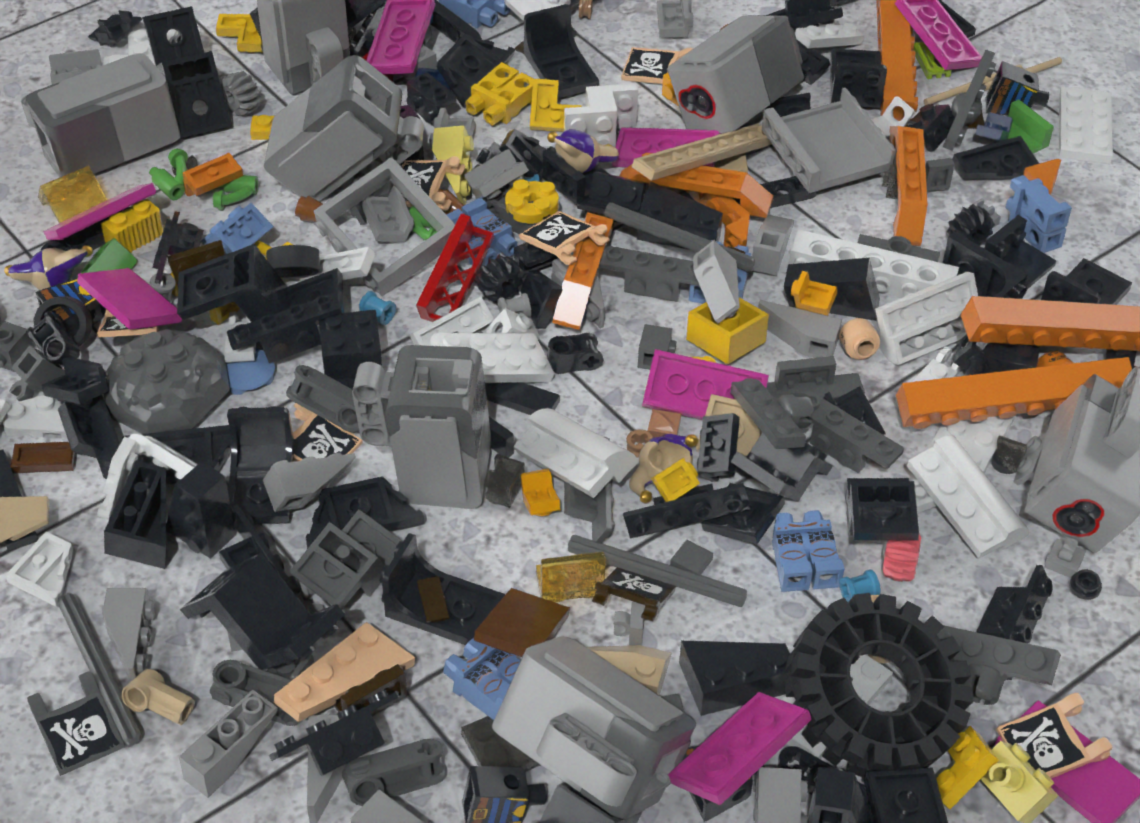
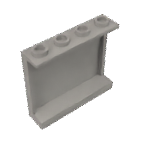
[762,88,896,193]

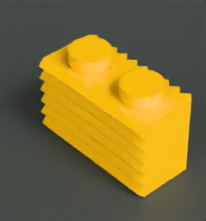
[100,199,163,253]

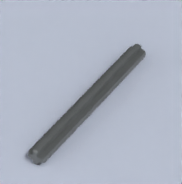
[604,203,755,272]
[568,535,747,607]
[57,593,142,747]

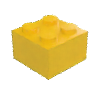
[686,297,769,364]

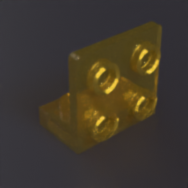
[38,166,107,223]
[536,552,606,602]

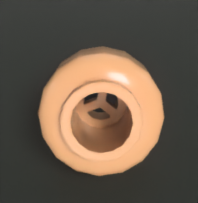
[839,318,880,360]

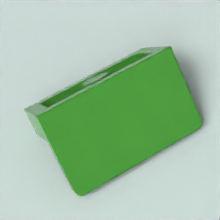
[1008,99,1054,154]
[76,238,137,278]

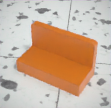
[183,153,243,197]

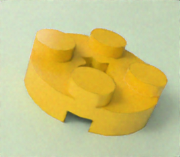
[505,179,559,224]

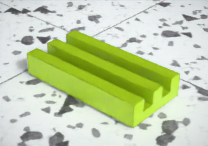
[913,42,952,79]

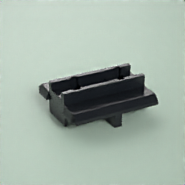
[88,10,142,47]

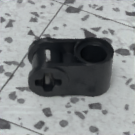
[26,311,80,366]
[547,333,604,374]

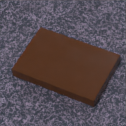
[474,588,570,657]

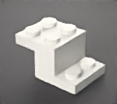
[564,83,638,147]

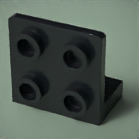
[543,150,609,205]
[577,171,647,223]
[984,215,1056,289]

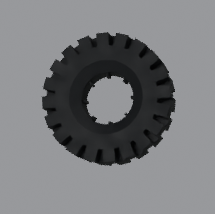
[784,593,973,778]

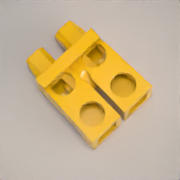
[465,62,534,125]

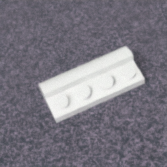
[875,272,978,365]
[513,408,639,498]
[907,435,1029,559]

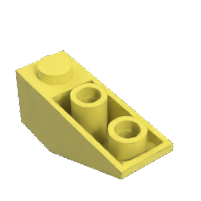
[432,126,474,205]

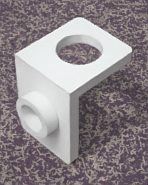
[871,96,915,138]
[486,308,540,340]

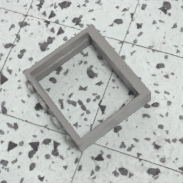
[314,157,455,296]

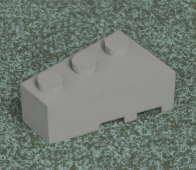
[753,767,807,823]

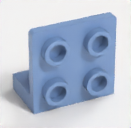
[201,202,274,254]

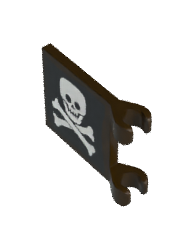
[592,567,676,622]

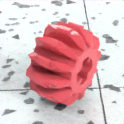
[883,534,921,582]

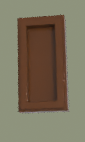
[11,442,76,473]

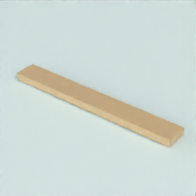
[632,124,772,181]

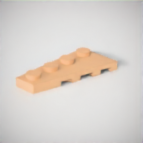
[274,622,415,722]

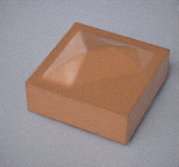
[647,409,681,438]

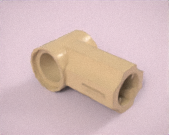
[122,669,195,725]

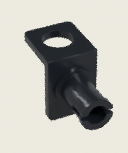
[954,334,1002,376]

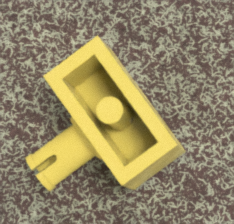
[981,741,1059,823]

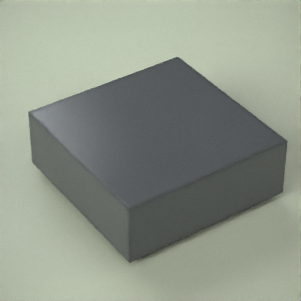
[670,539,713,575]

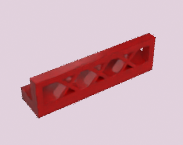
[416,214,495,322]

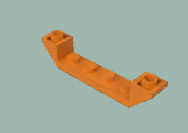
[889,126,928,246]
[642,153,750,248]
[619,165,773,218]
[552,212,614,330]

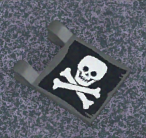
[27,671,125,776]

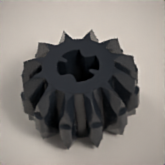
[947,204,995,246]
[476,254,524,302]

